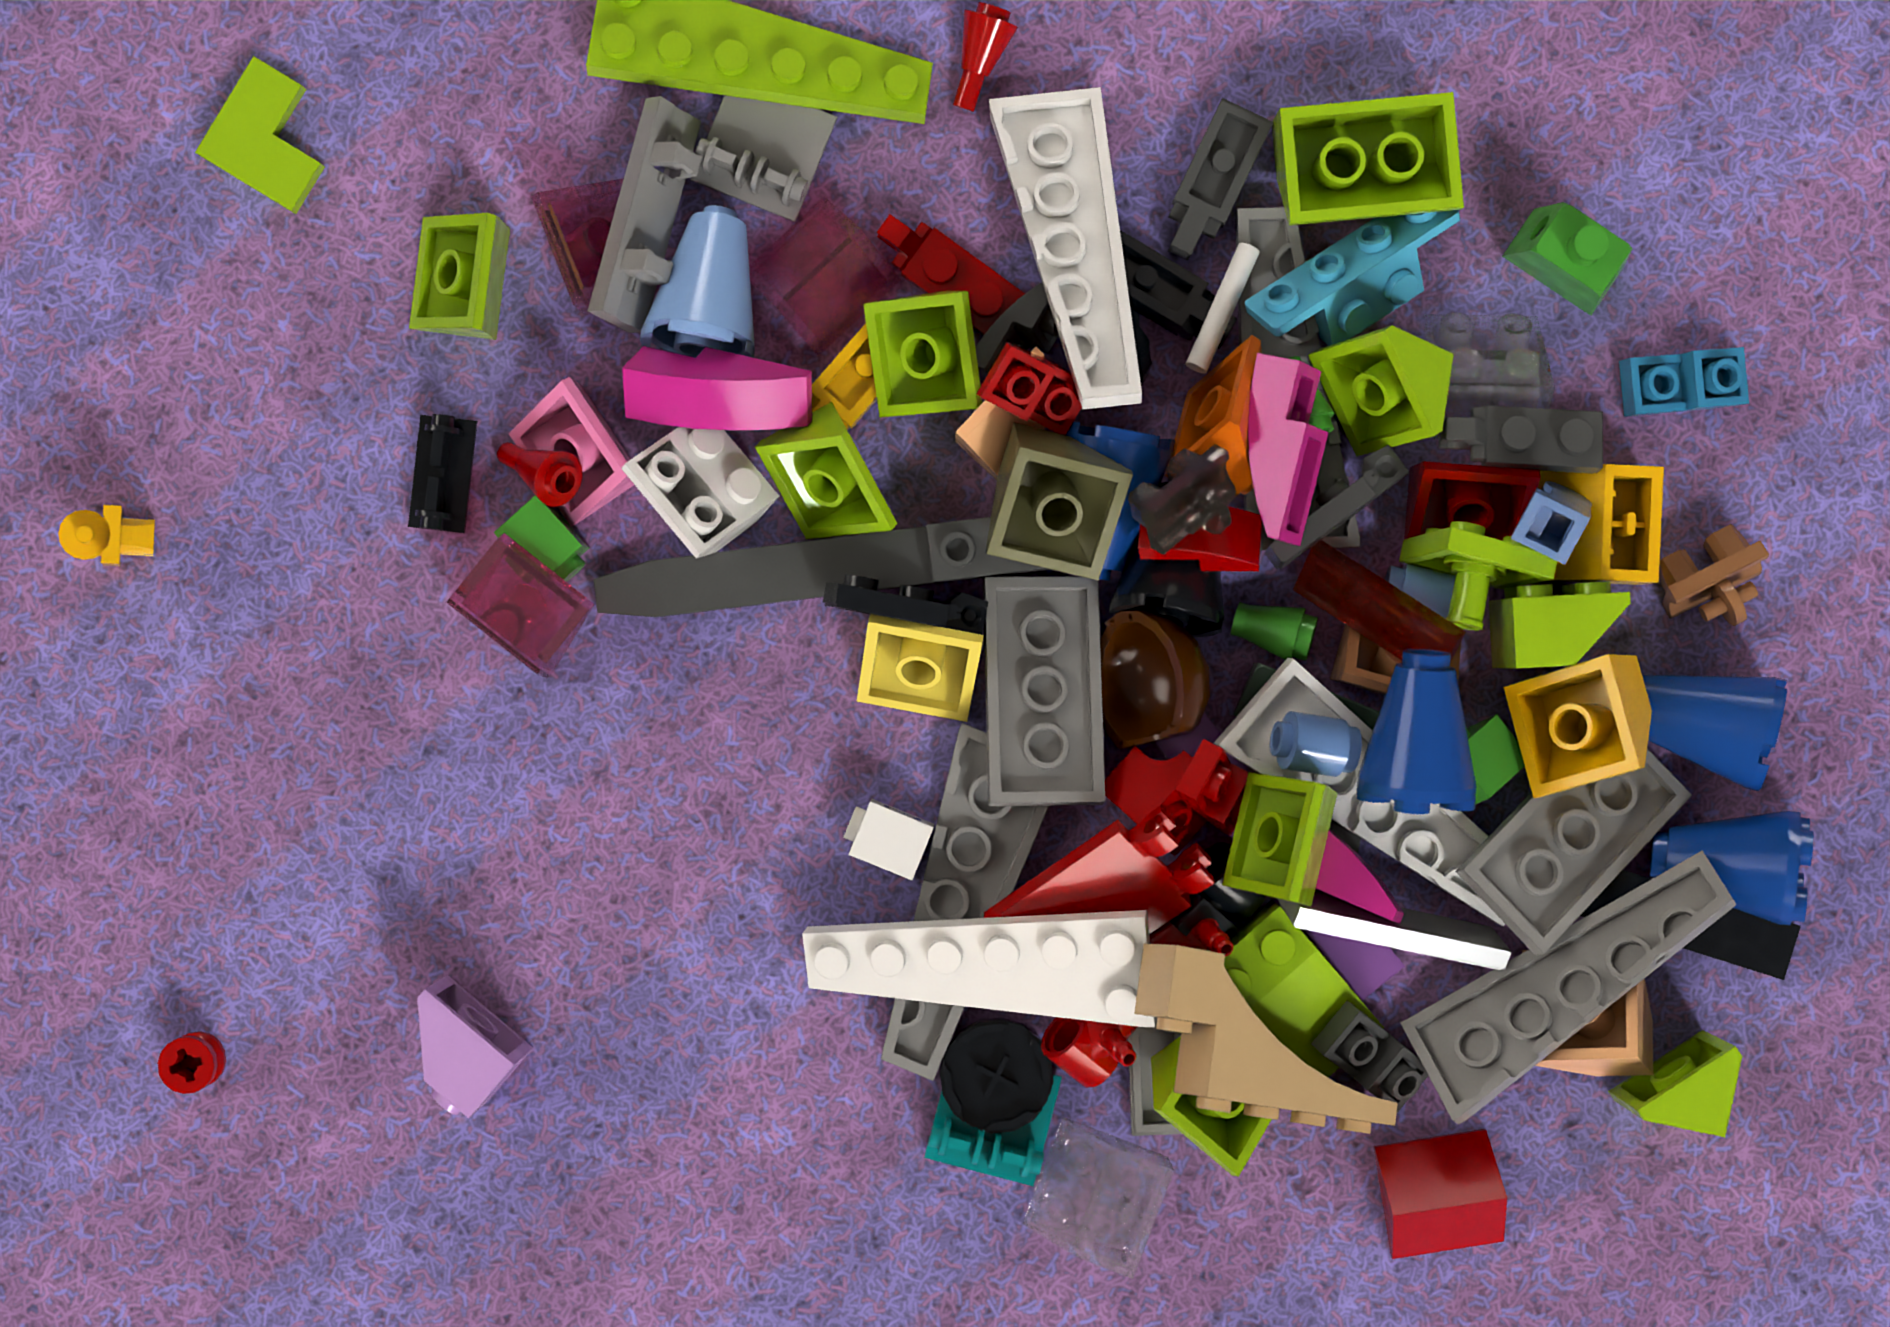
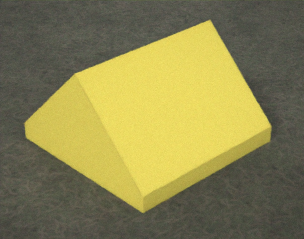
[857,614,984,722]

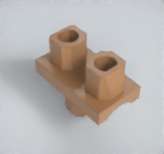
[1659,524,1769,626]

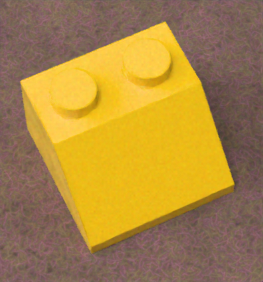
[1503,654,1652,798]

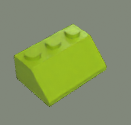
[1272,92,1464,226]

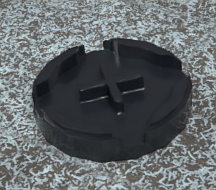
[940,1017,1054,1134]

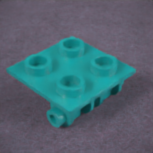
[924,1074,1062,1187]

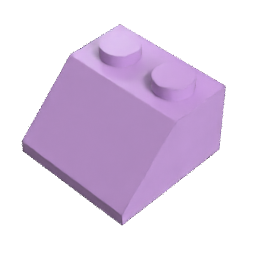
[417,975,533,1119]

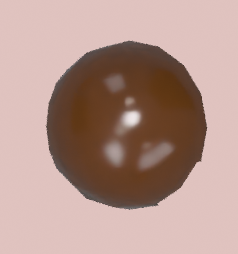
[1100,610,1210,749]

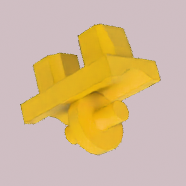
[58,505,155,566]

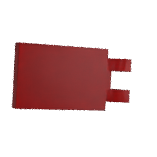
[984,805,1214,934]

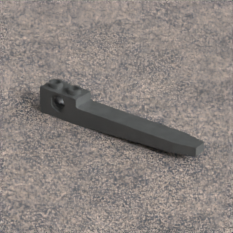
[593,517,1050,617]

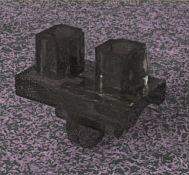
[1128,444,1236,555]

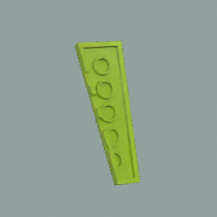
[586,0,933,124]

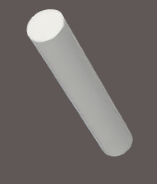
[1185,243,1260,373]

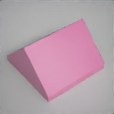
[509,377,634,527]

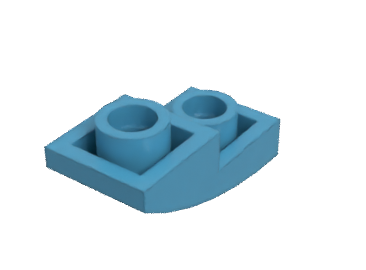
[1619,347,1749,417]

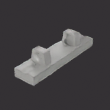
[588,96,702,333]

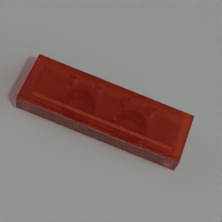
[1293,540,1466,662]

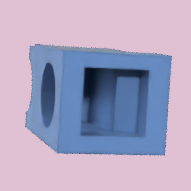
[1511,481,1592,565]

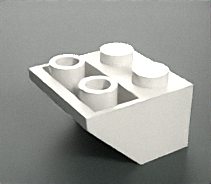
[621,427,779,559]

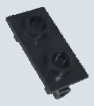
[408,414,478,533]

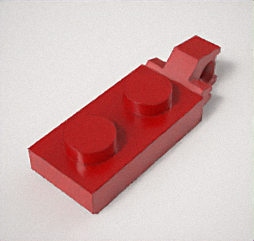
[876,214,1025,336]

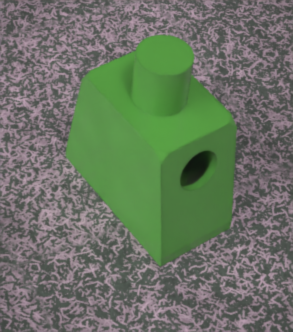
[1502,202,1633,316]

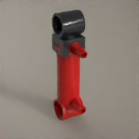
[1041,842,1266,1088]

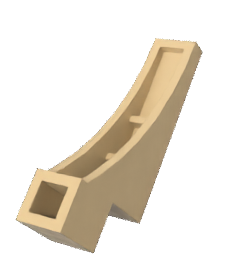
[1134,944,1398,1134]

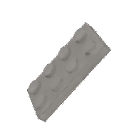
[983,577,1105,806]
[1455,748,1692,955]

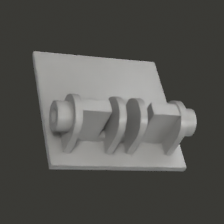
[690,95,838,222]

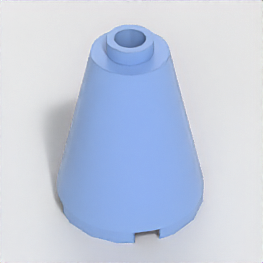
[640,205,755,358]

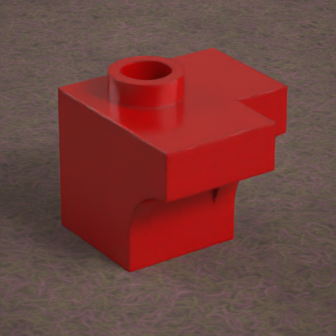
[1105,746,1207,857]

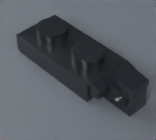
[1120,230,1237,349]
[823,574,988,635]

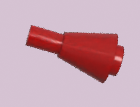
[953,2,1018,112]
[497,442,583,507]

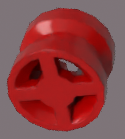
[157,1031,226,1094]

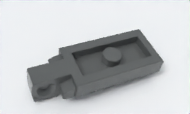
[1168,98,1273,261]
[1438,405,1603,474]
[1264,445,1409,570]

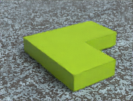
[195,56,325,214]

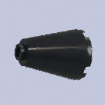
[1109,479,1224,638]

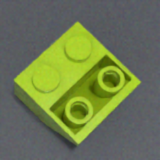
[1489,581,1631,669]

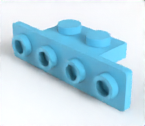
[1245,210,1460,346]

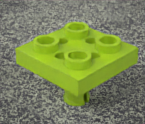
[1399,521,1557,631]

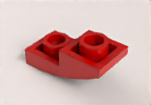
[977,342,1082,435]
[1138,497,1262,571]
[1175,739,1248,836]

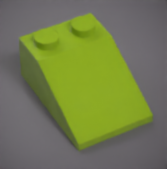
[1224,900,1384,1077]

